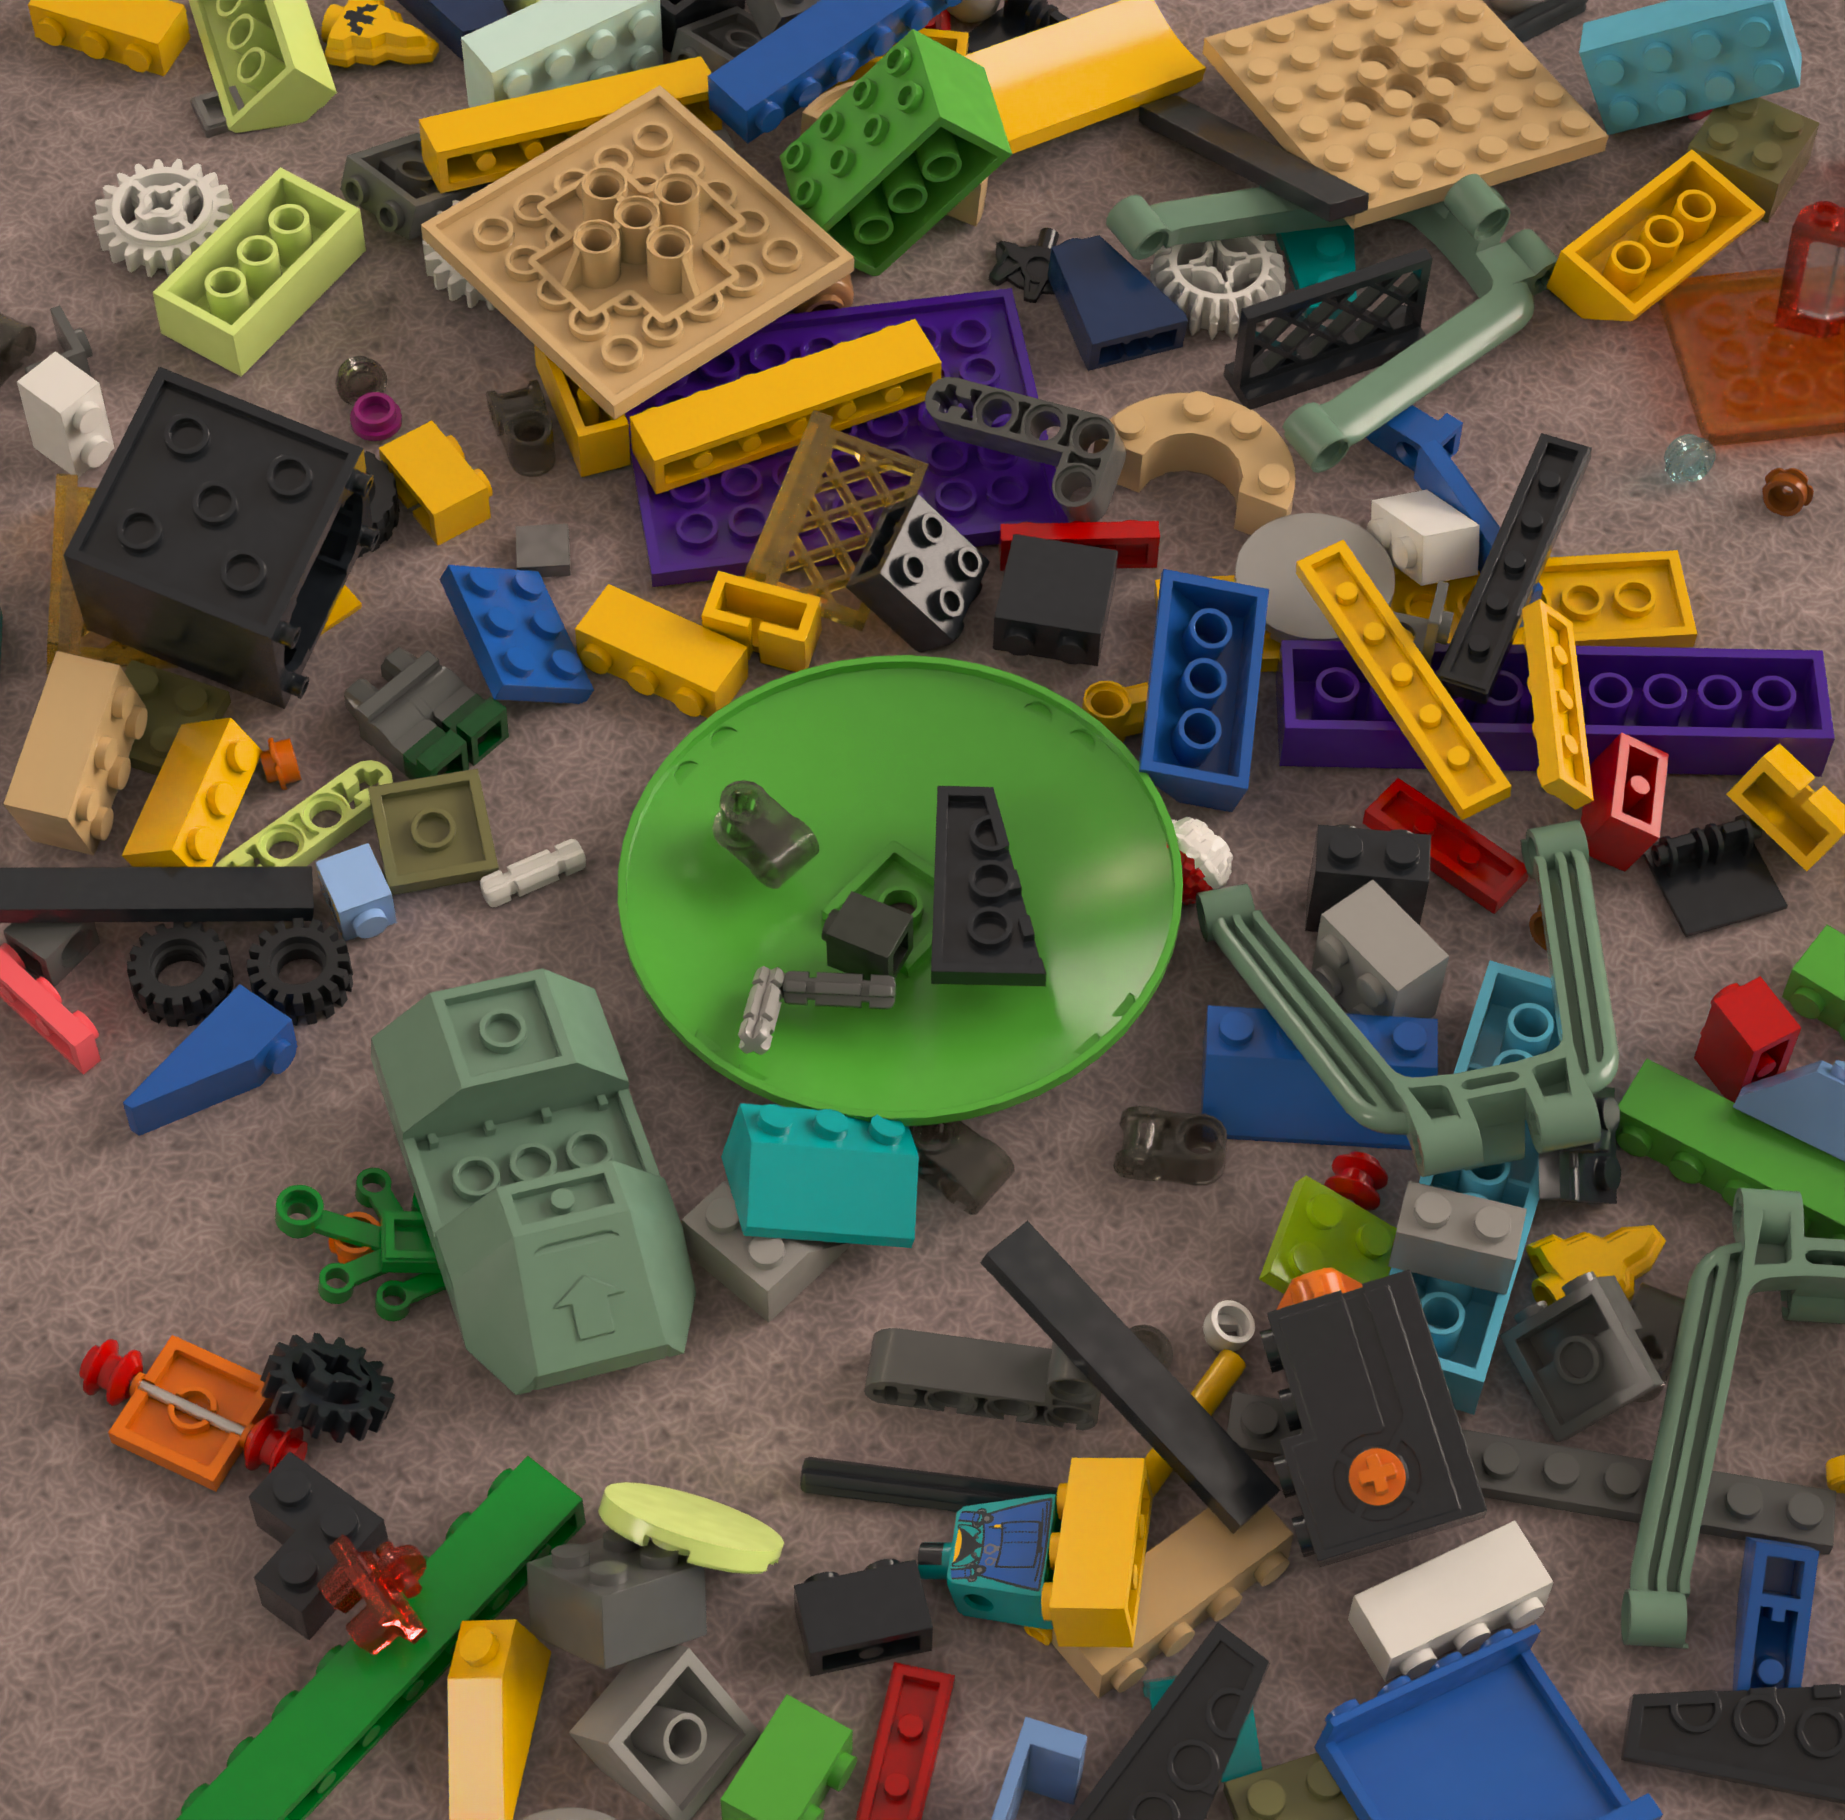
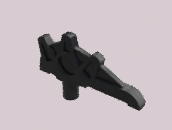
[989,228,1059,303]

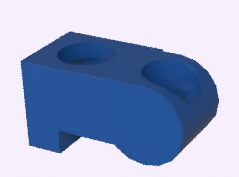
[1365,405,1463,472]

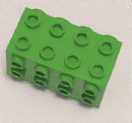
[779,29,1012,276]

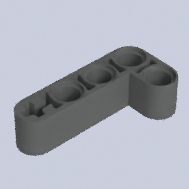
[925,377,1126,522]
[864,1328,1101,1430]

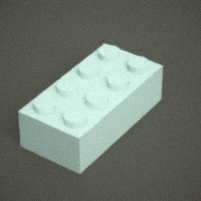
[461,0,663,108]

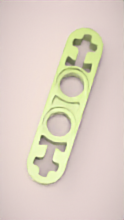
[215,760,393,867]

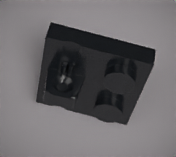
[1538,1087,1621,1204]

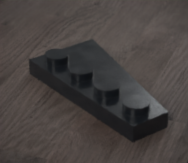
[931,786,1046,987]
[1070,1622,1270,1820]
[1621,1684,1845,1804]

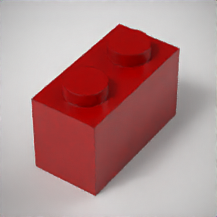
[1580,733,1669,872]
[1694,976,1801,1103]

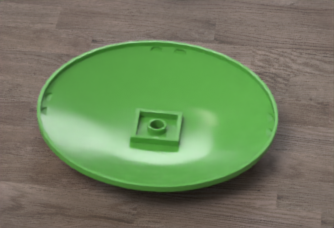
[618,655,1183,1126]

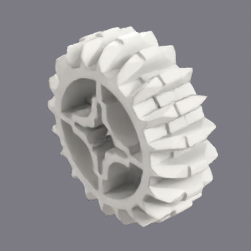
[1150,235,1286,340]

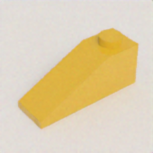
[447,1619,551,1820]

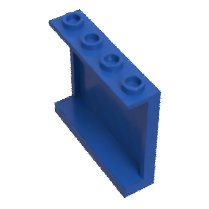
[1314,1624,1663,1820]

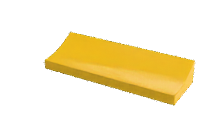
[964,0,1206,154]

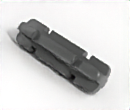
[783,971,896,1009]

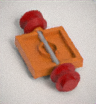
[79,1335,308,1492]

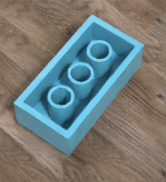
[1579,0,1802,135]

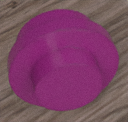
[350,392,402,441]

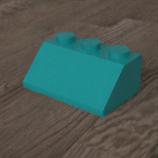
[721,1103,919,1248]

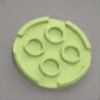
[598,1482,784,1574]

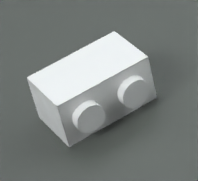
[17,351,114,479]
[1367,490,1480,586]

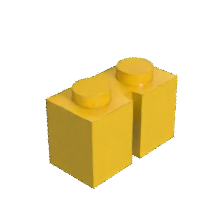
[378,420,493,546]
[701,571,822,672]
[1726,743,1845,871]

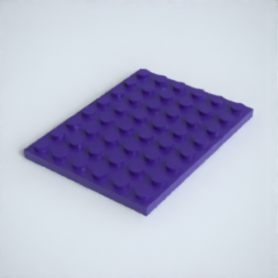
[625,288,1069,587]

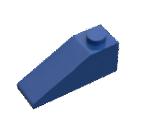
[123,984,298,1136]
[1732,1537,1819,1691]

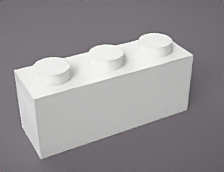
[1348,1521,1554,1682]

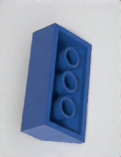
[1139,569,1269,812]
[1200,1005,1438,1150]

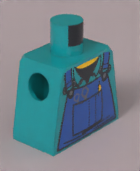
[918,1494,1062,1629]

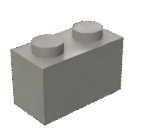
[1388,1181,1527,1295]

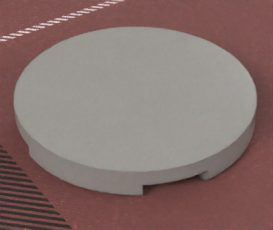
[1234,513,1395,643]

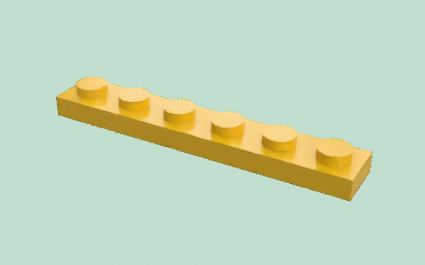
[1296,539,1512,820]

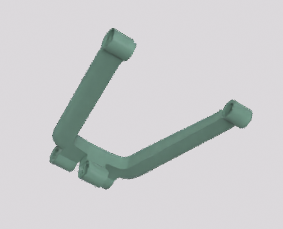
[1106,173,1558,473]
[1196,820,1619,1177]
[1621,1188,1845,1649]

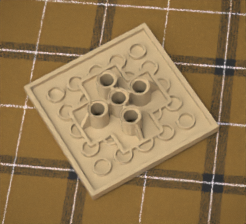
[1203,0,1608,229]
[421,85,854,420]

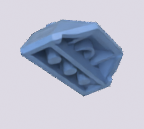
[1733,1060,1845,1161]

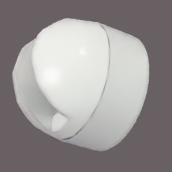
[1203,1300,1255,1352]

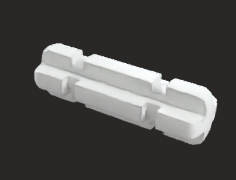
[480,839,586,907]

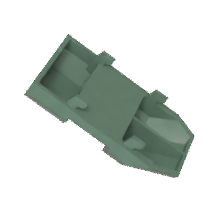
[371,968,696,1395]

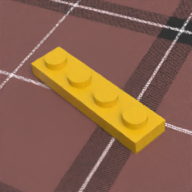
[1522,599,1594,810]

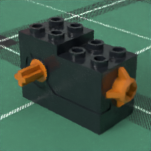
[1259,1267,1487,1567]

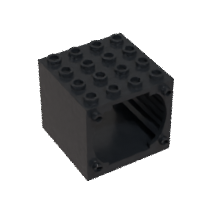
[63,367,380,709]

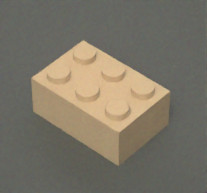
[4,651,148,855]

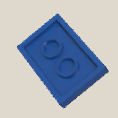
[439,565,594,704]

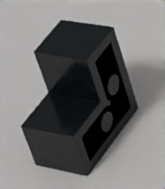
[248,1452,390,1640]

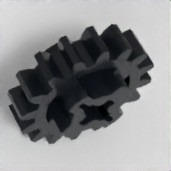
[260,1333,395,1443]

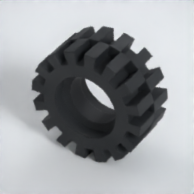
[247,917,353,1026]

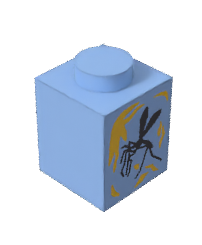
[316,843,397,941]

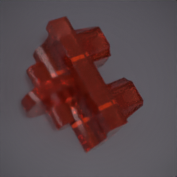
[317,1534,428,1656]

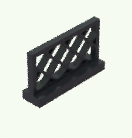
[1224,247,1433,410]

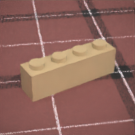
[1052,1504,1294,1699]

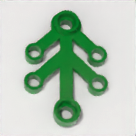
[275,1167,446,1321]

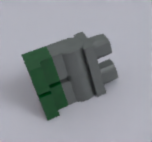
[344,647,509,780]

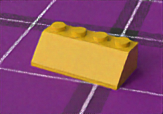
[1546,149,1765,321]

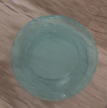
[1664,434,1716,483]

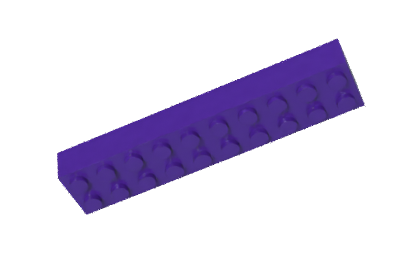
[1275,640,1835,777]

